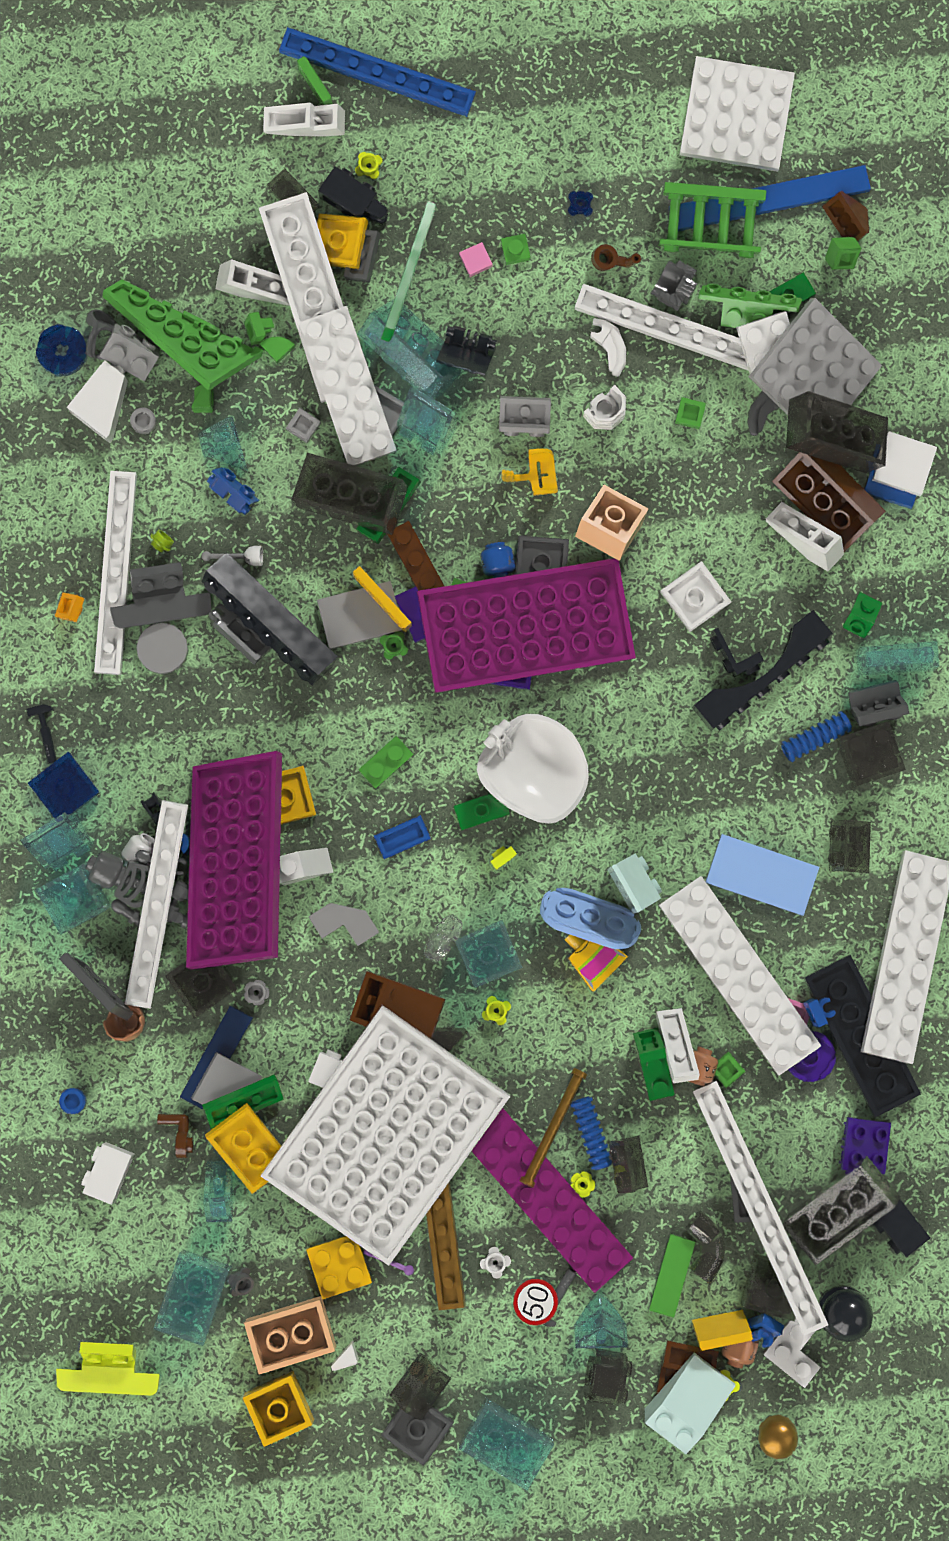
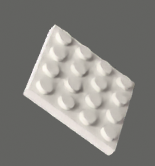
[680,56,795,172]

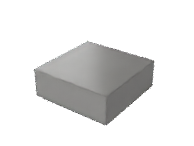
[286,408,321,443]

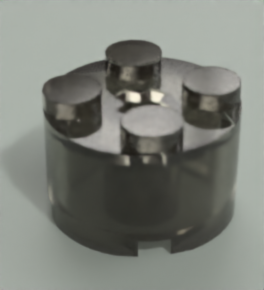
[584,1348,632,1406]

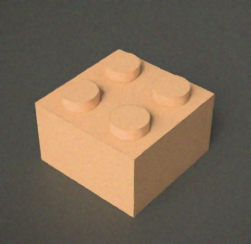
[575,485,648,561]

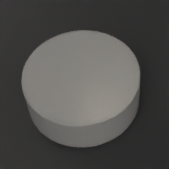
[130,408,156,434]

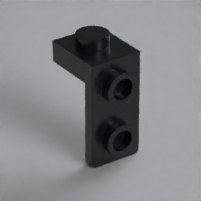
[710,627,764,678]

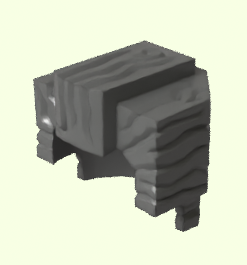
[650,260,697,311]

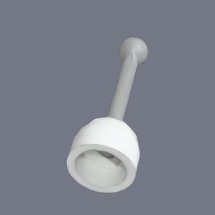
[201,546,263,566]

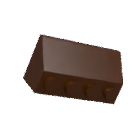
[772,439,886,552]

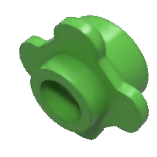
[380,631,408,660]

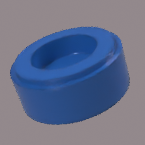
[59,1088,86,1114]

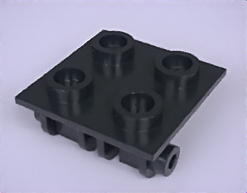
[436,325,497,376]

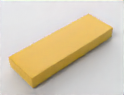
[353,566,412,632]

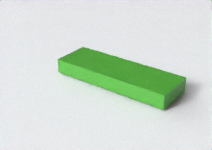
[648,1234,695,1318]

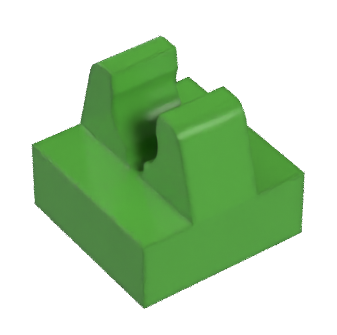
[244,312,274,346]

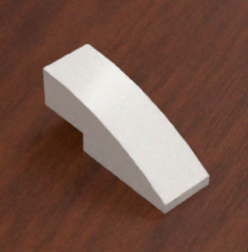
[263,103,345,136]

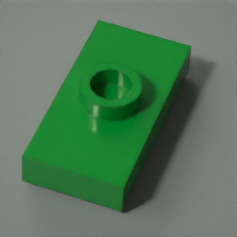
[769,272,816,314]
[453,794,510,831]

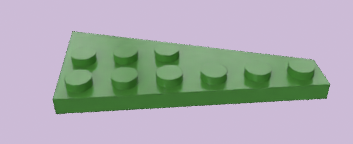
[102,279,263,391]

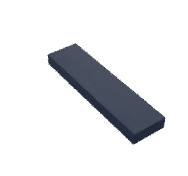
[180,1006,253,1109]

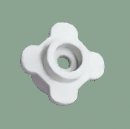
[480,1247,511,1278]

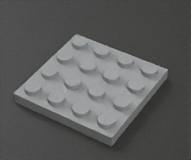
[748,298,882,443]

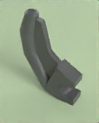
[747,391,780,436]

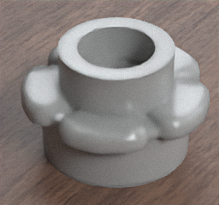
[244,980,269,1006]

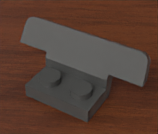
[110,562,211,629]

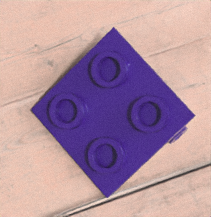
[839,1117,891,1174]

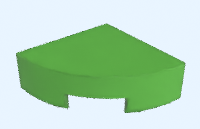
[260,337,296,364]

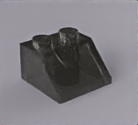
[740,1253,804,1322]

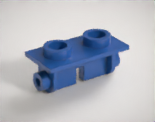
[207,467,259,515]

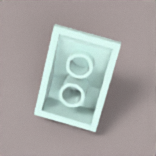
[607,853,662,914]
[645,1353,735,1454]

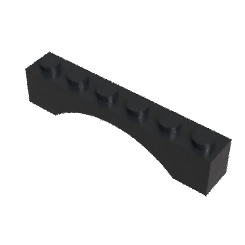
[692,610,833,731]

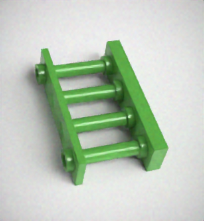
[658,182,766,258]

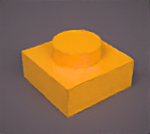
[55,593,85,622]

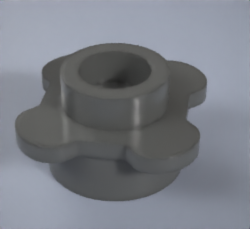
[227,1267,254,1296]

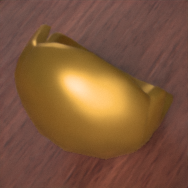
[758,1415,798,1459]

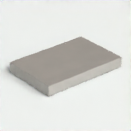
[317,581,402,650]

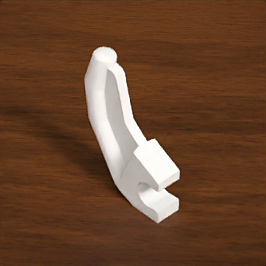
[590,318,626,377]

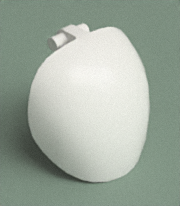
[477,714,589,823]

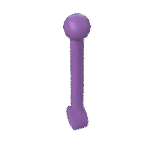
[363,1249,414,1276]

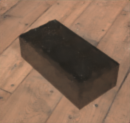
[786,391,888,473]
[291,452,408,535]
[782,1156,901,1266]

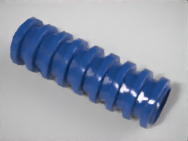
[781,711,852,762]
[570,1096,614,1170]

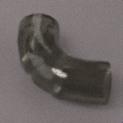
[685,1210,725,1285]

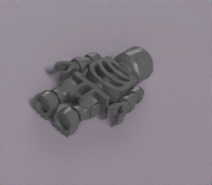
[85,850,189,929]

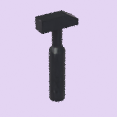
[26,704,58,764]

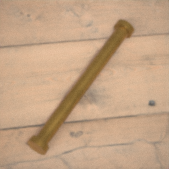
[519,1068,587,1188]

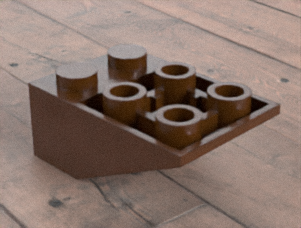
[349,971,446,1040]

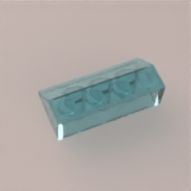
[357,299,465,403]

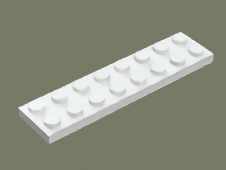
[259,192,344,403]
[861,850,949,1064]
[659,876,821,1076]

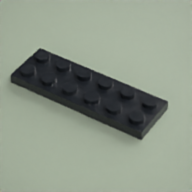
[803,955,921,1118]

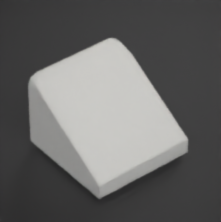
[331,1341,359,1371]

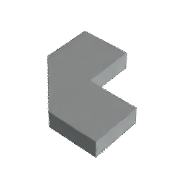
[309,903,380,946]

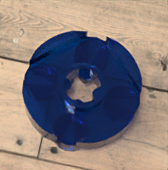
[36,324,88,377]

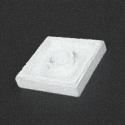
[872,431,937,496]
[660,561,731,632]

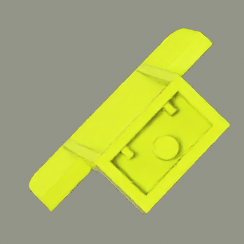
[56,1342,160,1396]

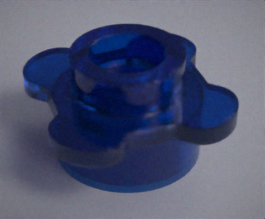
[568,191,593,217]

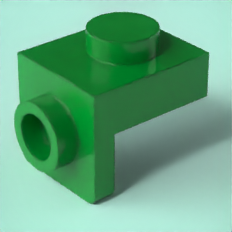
[843,592,882,638]

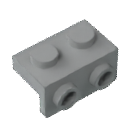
[99,324,160,381]
[499,396,551,437]

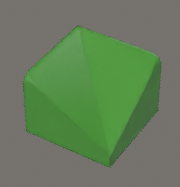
[825,237,862,270]
[191,384,214,413]

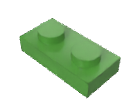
[359,736,413,789]

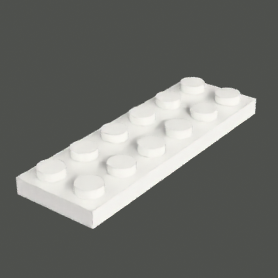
[299,306,397,468]

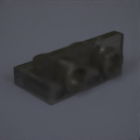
[828,820,871,873]

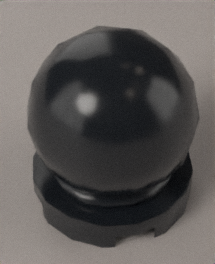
[818,1285,873,1342]

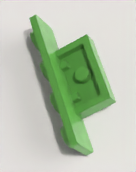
[698,284,802,328]

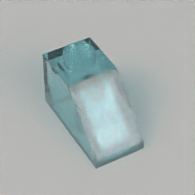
[203,1161,234,1222]

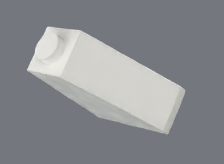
[67,360,128,443]
[280,848,334,885]

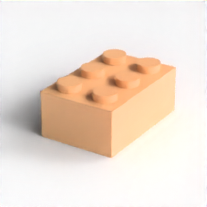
[244,1296,337,1374]

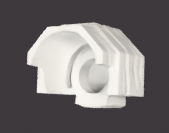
[583,385,626,430]

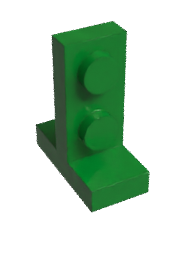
[633,1027,675,1101]

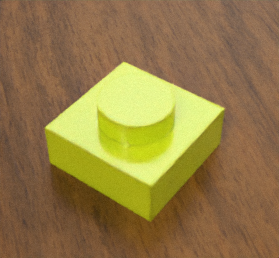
[490,845,517,870]

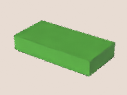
[297,56,332,105]

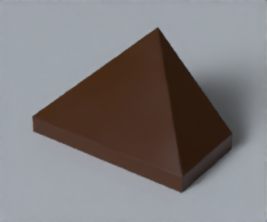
[822,191,869,242]

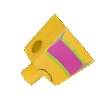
[564,934,628,992]

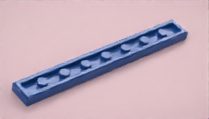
[279,27,476,117]
[669,165,871,232]

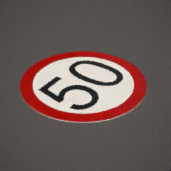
[513,1279,558,1325]

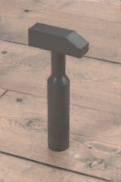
[543,1268,577,1327]

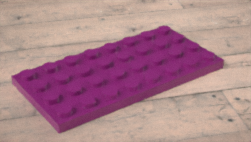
[417,558,636,693]
[186,751,282,969]

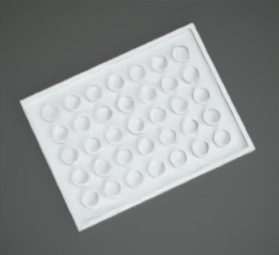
[261,1005,510,1266]

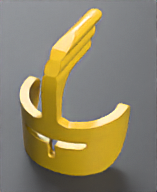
[501,449,558,496]

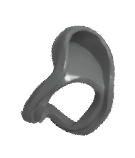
[86,309,117,360]

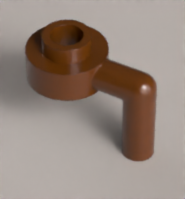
[591,244,641,271]
[157,1114,194,1158]

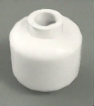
[121,833,155,873]

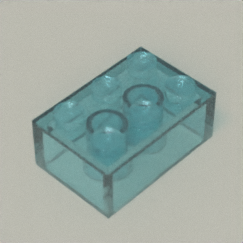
[153,1249,232,1346]
[459,1397,554,1491]

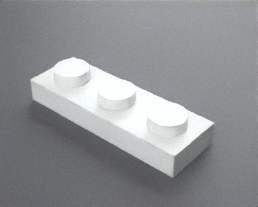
[656,1008,700,1083]

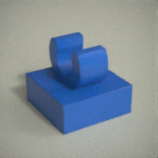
[803,998,836,1027]
[748,1313,784,1348]

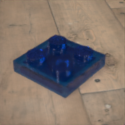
[28,751,101,824]

